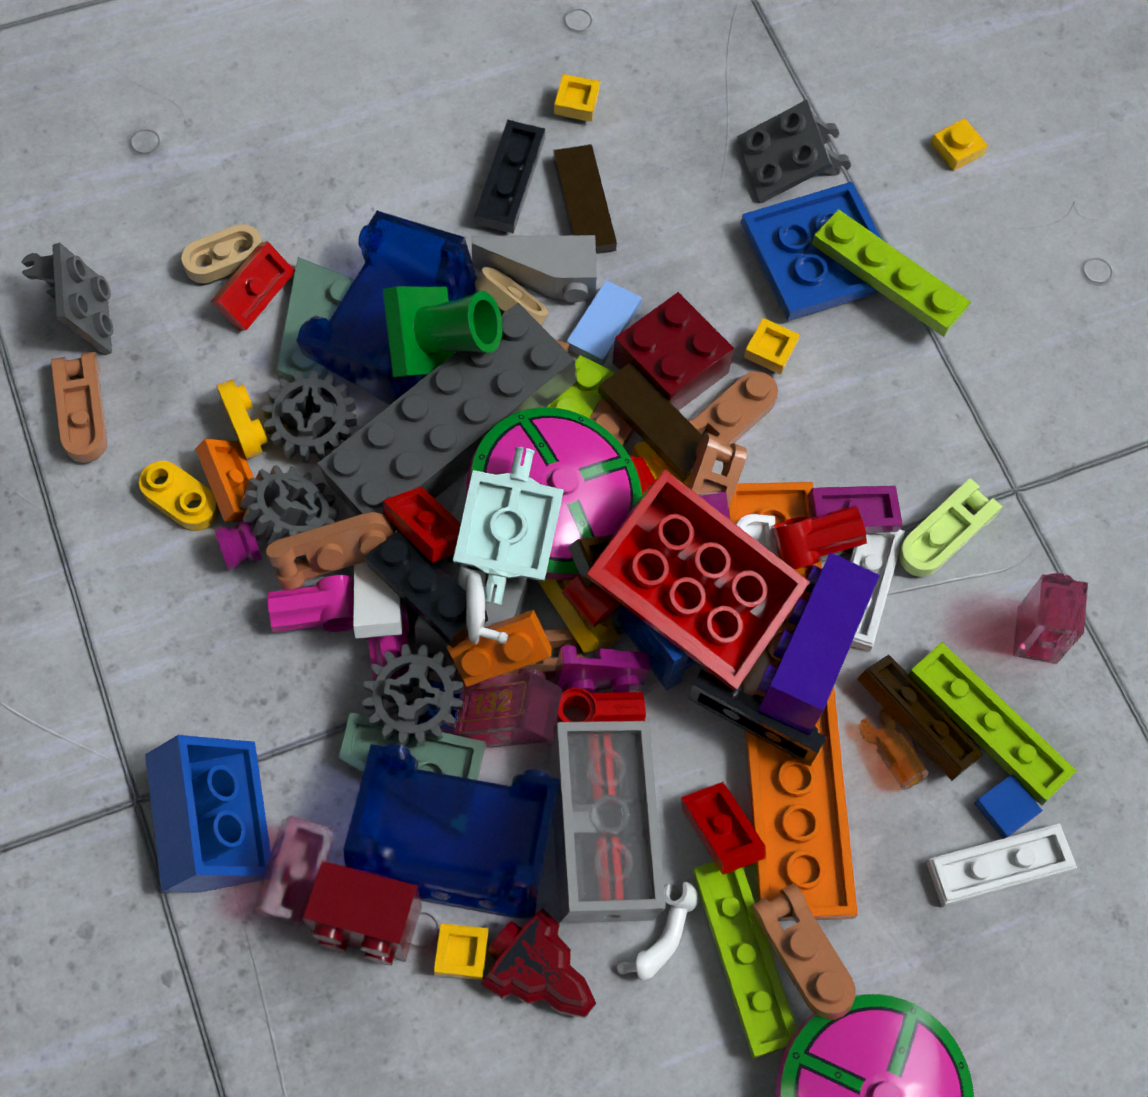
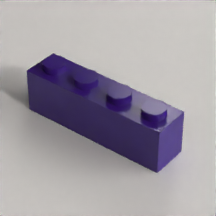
[757,552,880,735]

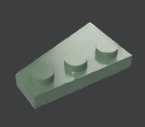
[277,257,373,383]
[338,712,486,835]

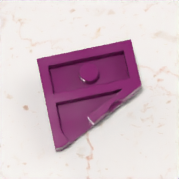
[553,646,650,694]

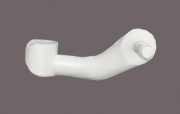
[457,564,508,645]
[617,881,700,981]

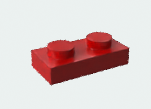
[211,241,295,331]
[383,486,461,563]
[681,782,766,875]

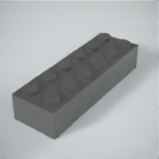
[317,303,577,532]

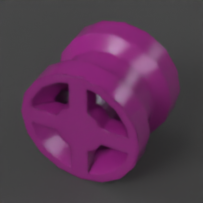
[214,520,262,571]

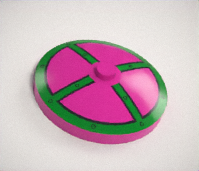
[466,407,642,580]
[775,994,974,1097]

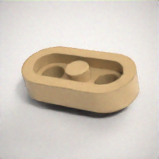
[181,224,262,283]
[474,267,549,326]

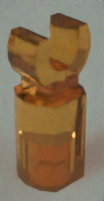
[859,709,929,790]

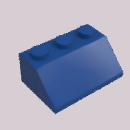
[145,735,275,892]

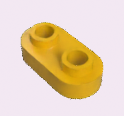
[216,379,268,460]
[139,461,219,531]

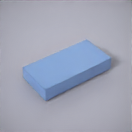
[566,280,642,366]

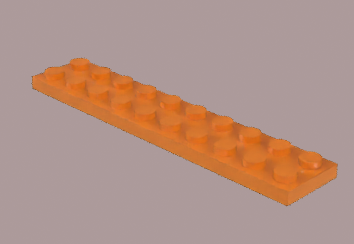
[728,482,858,921]

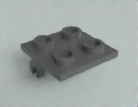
[737,99,851,203]
[21,242,114,355]

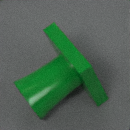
[383,286,503,377]

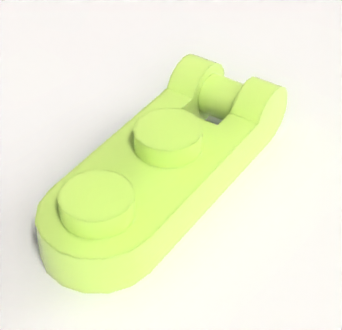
[899,478,1003,577]

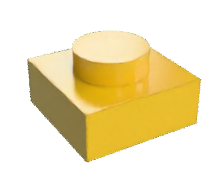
[554,74,601,122]
[930,118,988,171]
[744,318,800,375]
[434,923,489,981]

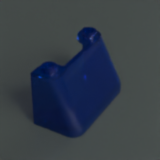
[296,210,477,405]
[343,744,559,919]

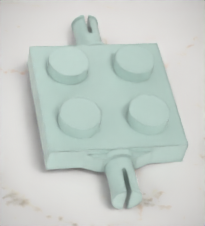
[453,447,564,605]

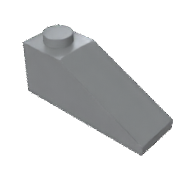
[471,235,597,302]

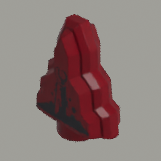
[480,908,596,1018]

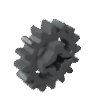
[262,369,357,463]
[240,465,339,545]
[362,644,464,747]

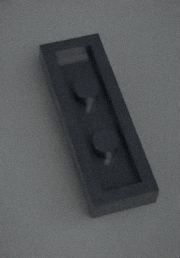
[475,119,545,234]
[364,531,489,648]
[688,669,826,766]

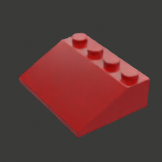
[585,470,810,691]

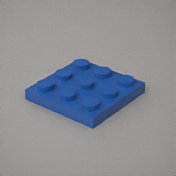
[740,181,882,321]

